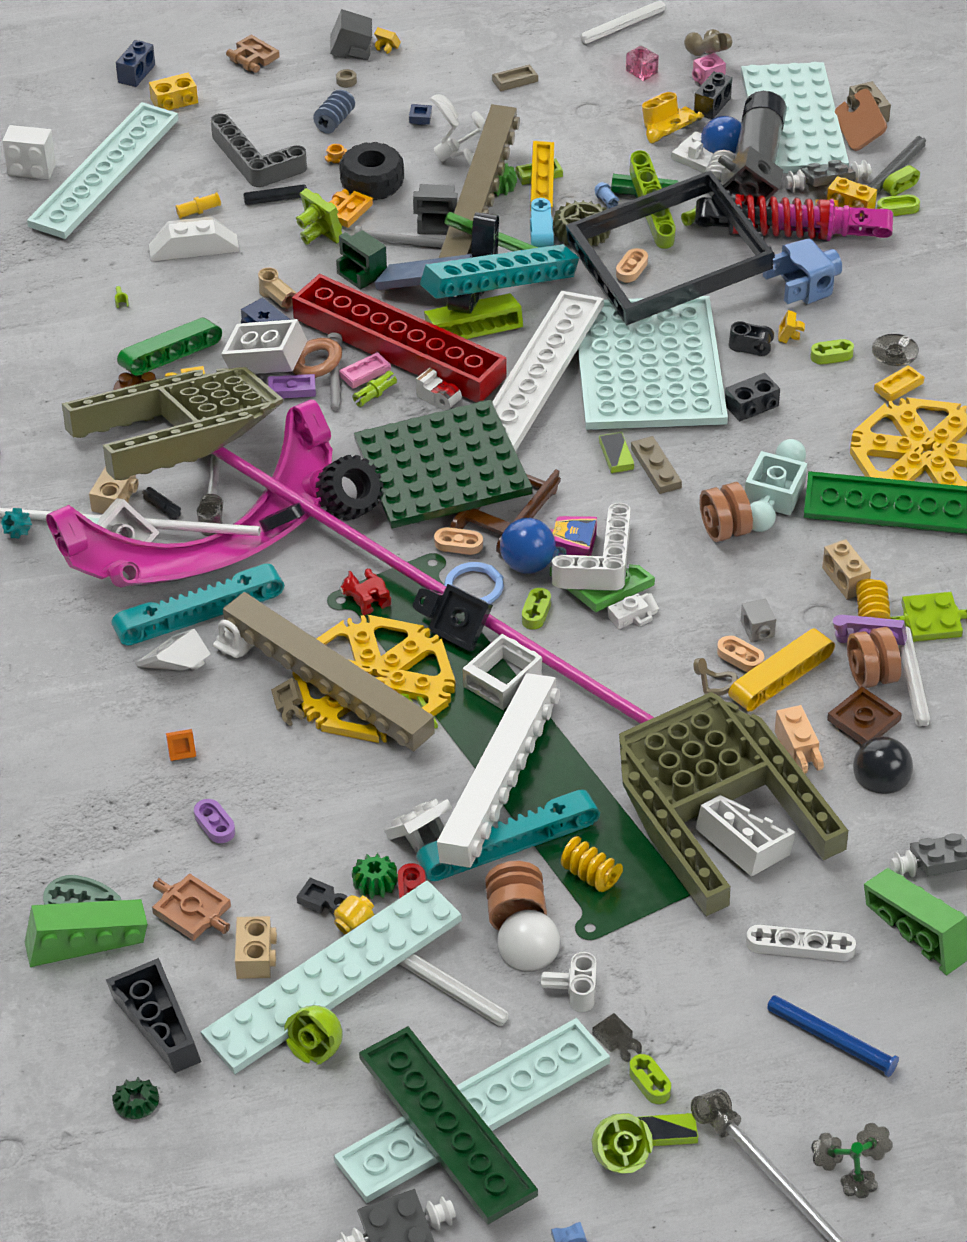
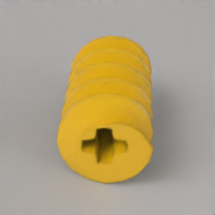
[856,578,891,619]
[561,836,623,892]

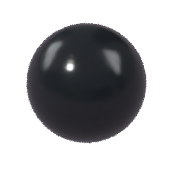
[853,737,913,794]

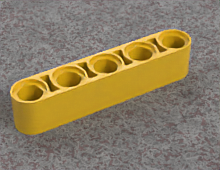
[728,628,835,712]

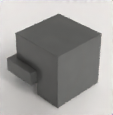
[330,9,372,60]
[413,184,458,235]

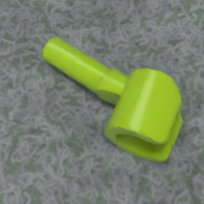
[115,286,129,308]

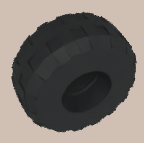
[339,142,404,201]

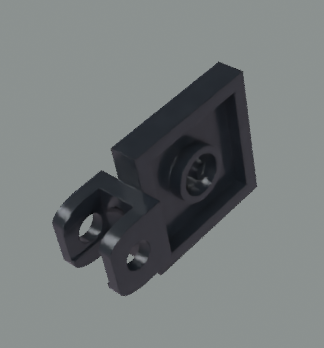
[412,584,493,651]

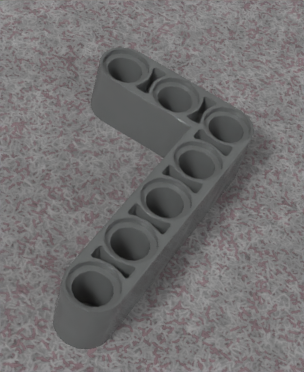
[211,113,307,187]

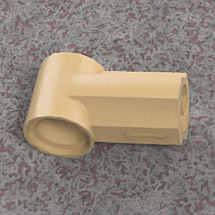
[258,267,296,309]

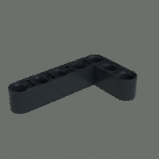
[447,212,499,313]

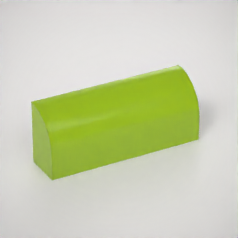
[424,293,523,339]

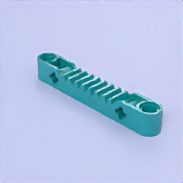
[111,563,285,646]
[416,790,600,882]

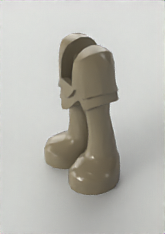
[684,29,733,56]

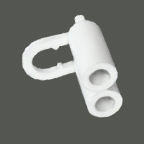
[213,620,254,658]

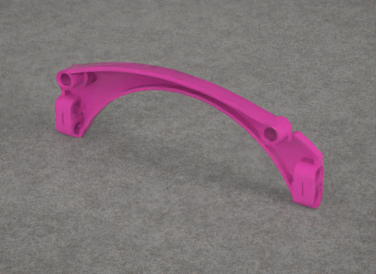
[46,399,333,588]

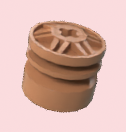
[485,861,547,931]

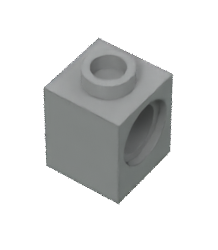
[740,598,776,642]

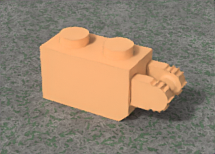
[774,705,824,773]

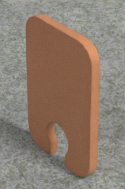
[835,89,887,151]

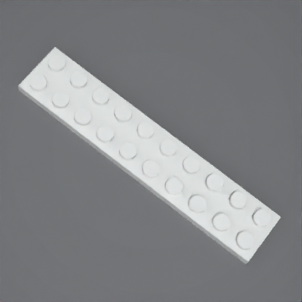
[492,291,604,452]

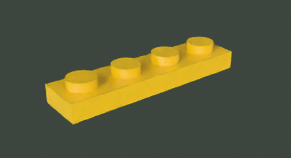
[530,141,554,213]

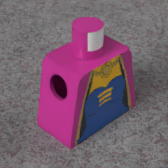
[551,516,597,558]

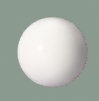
[498,910,560,971]

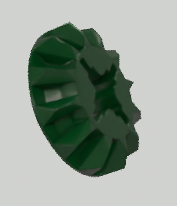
[112,1077,159,1119]

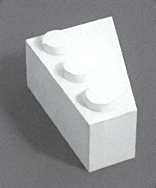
[696,795,796,876]

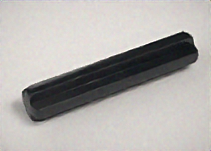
[243,184,307,205]

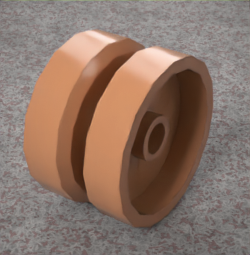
[699,482,753,542]
[847,627,901,688]

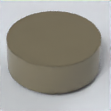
[336,69,357,88]

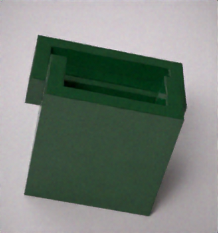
[336,230,387,290]

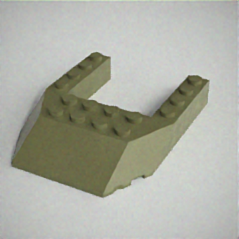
[61,367,283,480]
[619,692,849,917]

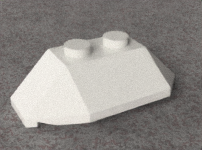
[149,217,239,262]

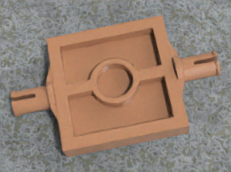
[152,873,231,941]

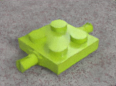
[891,591,967,642]

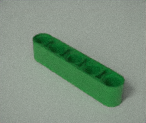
[117,317,222,376]

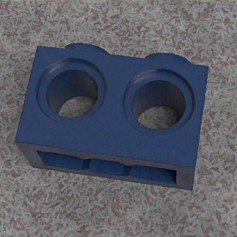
[115,40,155,87]

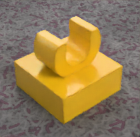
[374,27,401,54]
[778,310,805,343]

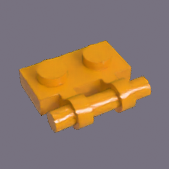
[328,189,373,228]

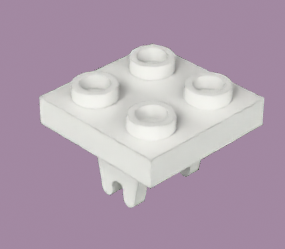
[384,798,452,853]

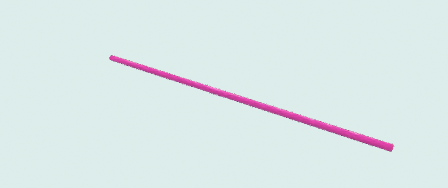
[211,447,654,724]

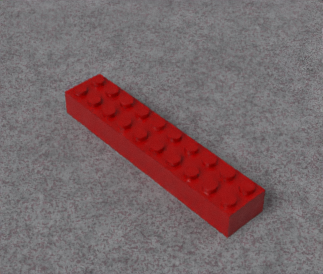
[292,273,507,403]

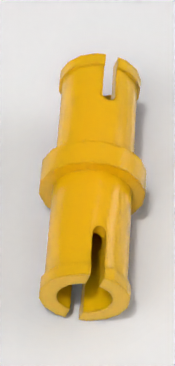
[175,192,221,219]

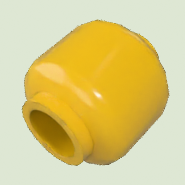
[334,895,375,935]

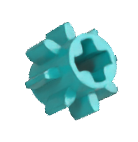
[1,508,32,539]

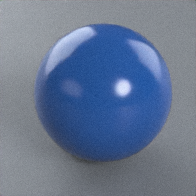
[701,116,741,154]
[500,518,556,574]

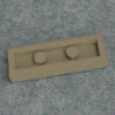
[631,436,682,494]

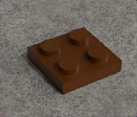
[827,686,902,745]

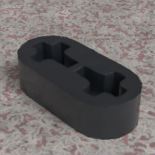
[259,502,305,532]

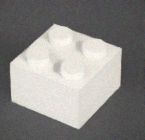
[2,125,56,180]

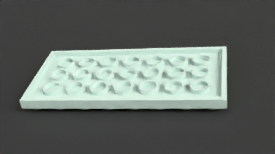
[741,62,849,173]

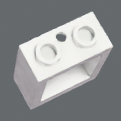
[463,634,542,710]

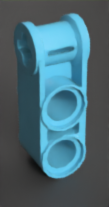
[530,198,554,248]

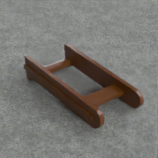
[450,469,561,554]

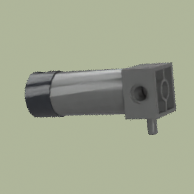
[718,90,787,205]

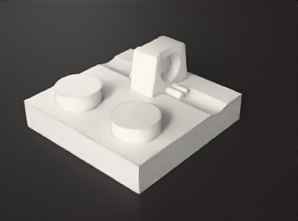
[671,131,714,173]

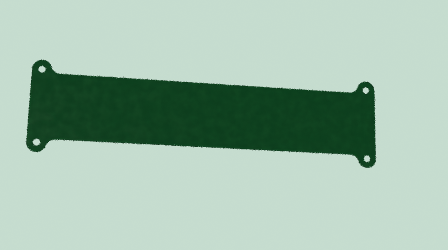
[327,553,690,940]

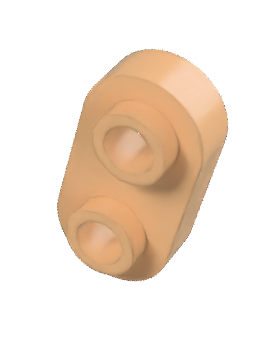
[616,248,648,283]
[434,527,483,555]
[717,636,764,672]

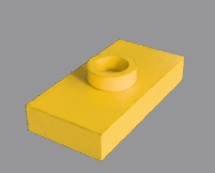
[874,365,925,402]

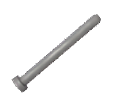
[354,226,445,248]
[326,333,342,411]

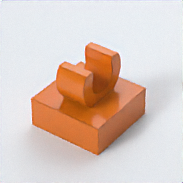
[166,729,196,761]

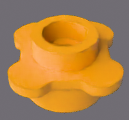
[325,144,347,163]

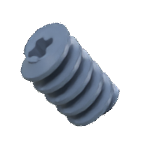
[313,89,356,134]

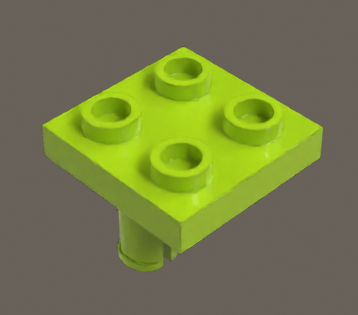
[296,188,342,245]

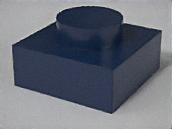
[409,104,432,125]

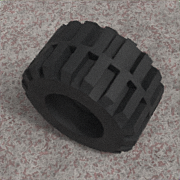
[315,455,383,521]

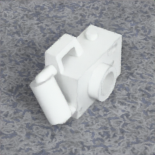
[608,593,659,630]

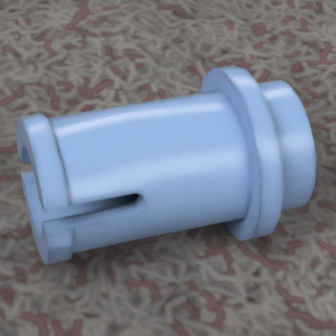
[594,182,619,209]

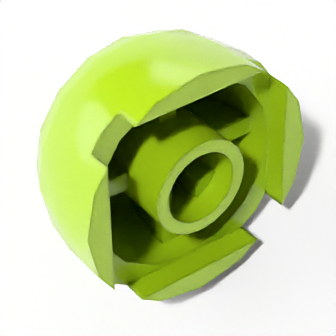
[284,1005,343,1065]
[591,1113,653,1174]

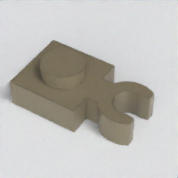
[271,678,304,726]

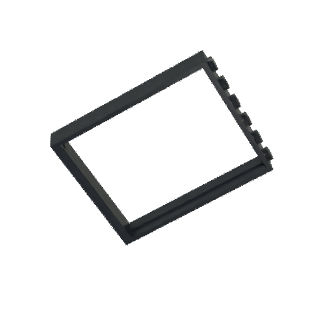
[566,170,775,326]

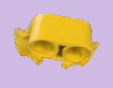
[642,92,704,143]

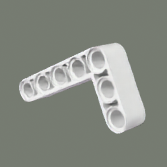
[552,503,630,590]

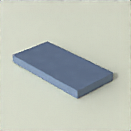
[375,254,472,290]

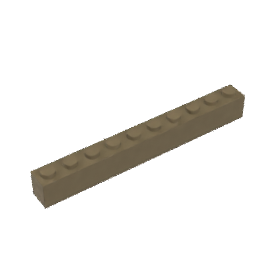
[439,104,520,258]
[223,592,435,752]

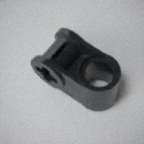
[728,321,775,356]

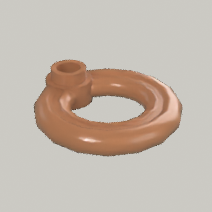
[292,338,342,378]

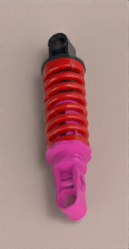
[695,192,893,241]

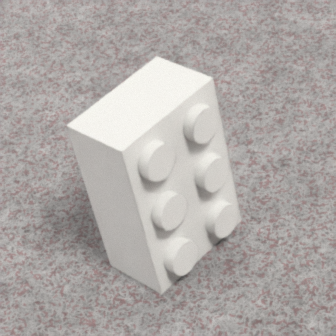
[221,319,308,374]

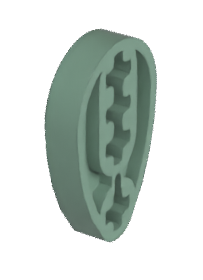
[43,875,121,904]

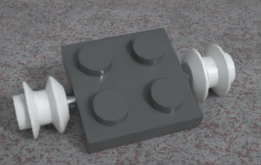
[785,160,872,193]
[890,833,967,877]
[336,1189,456,1242]

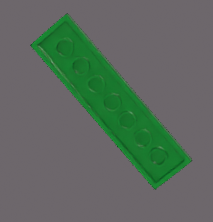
[803,471,967,534]

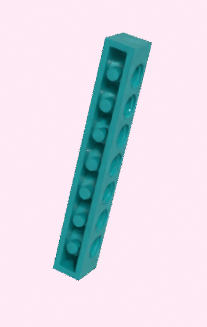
[420,244,580,299]

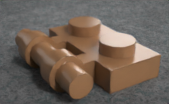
[226,34,280,73]

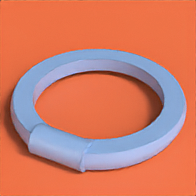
[444,562,504,604]

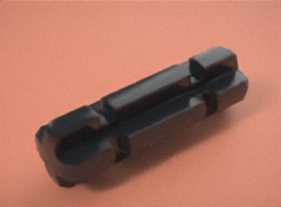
[142,487,181,519]

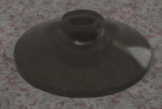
[872,334,919,366]

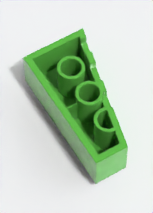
[864,868,967,976]
[24,899,148,967]

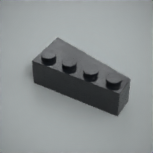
[106,958,202,1073]

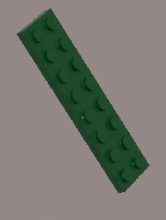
[359,1026,538,1225]

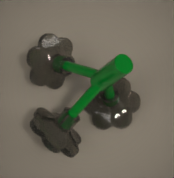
[811,1123,893,1199]

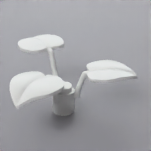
[429,94,485,165]

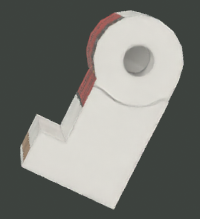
[416,368,462,410]

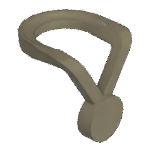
[693,658,738,696]

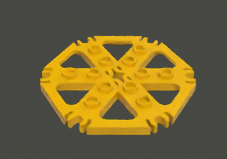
[850,397,967,486]
[292,615,456,743]

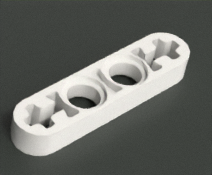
[746,925,856,961]

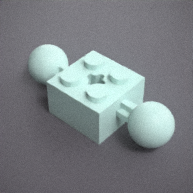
[745,439,807,532]

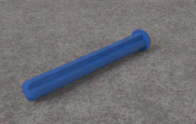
[767,995,899,1077]

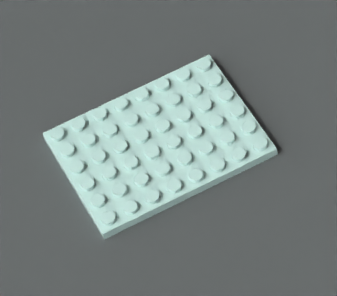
[578,296,728,430]

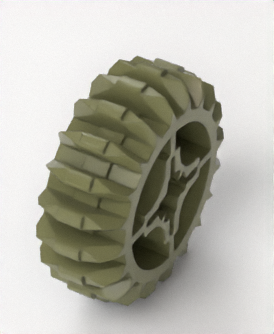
[553,200,611,247]

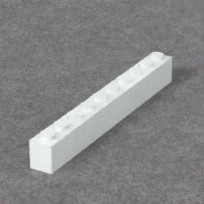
[437,673,560,868]

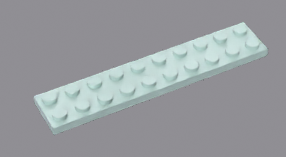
[27,102,178,239]
[201,880,462,1074]
[334,1018,610,1204]

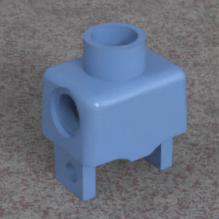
[763,239,842,305]

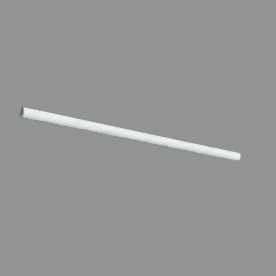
[0,508,261,536]

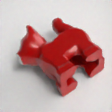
[340,568,391,616]

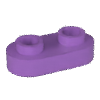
[194,799,235,843]

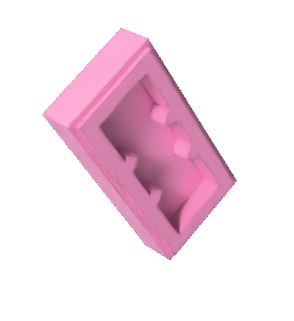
[339,352,391,389]

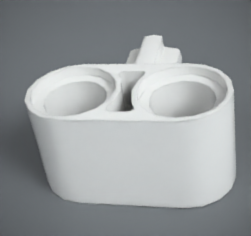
[541,952,596,1012]

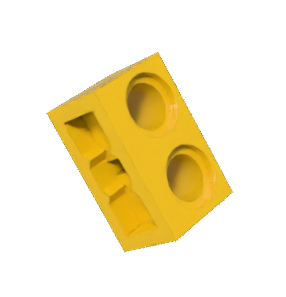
[149,72,198,110]
[827,176,877,217]

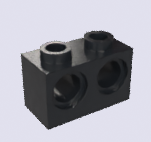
[694,71,733,120]
[725,373,780,422]

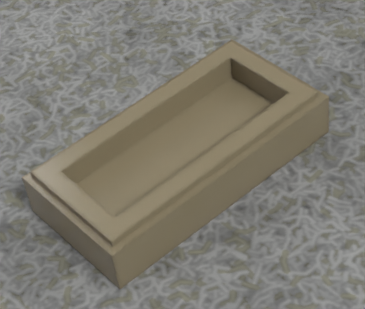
[492,64,538,92]

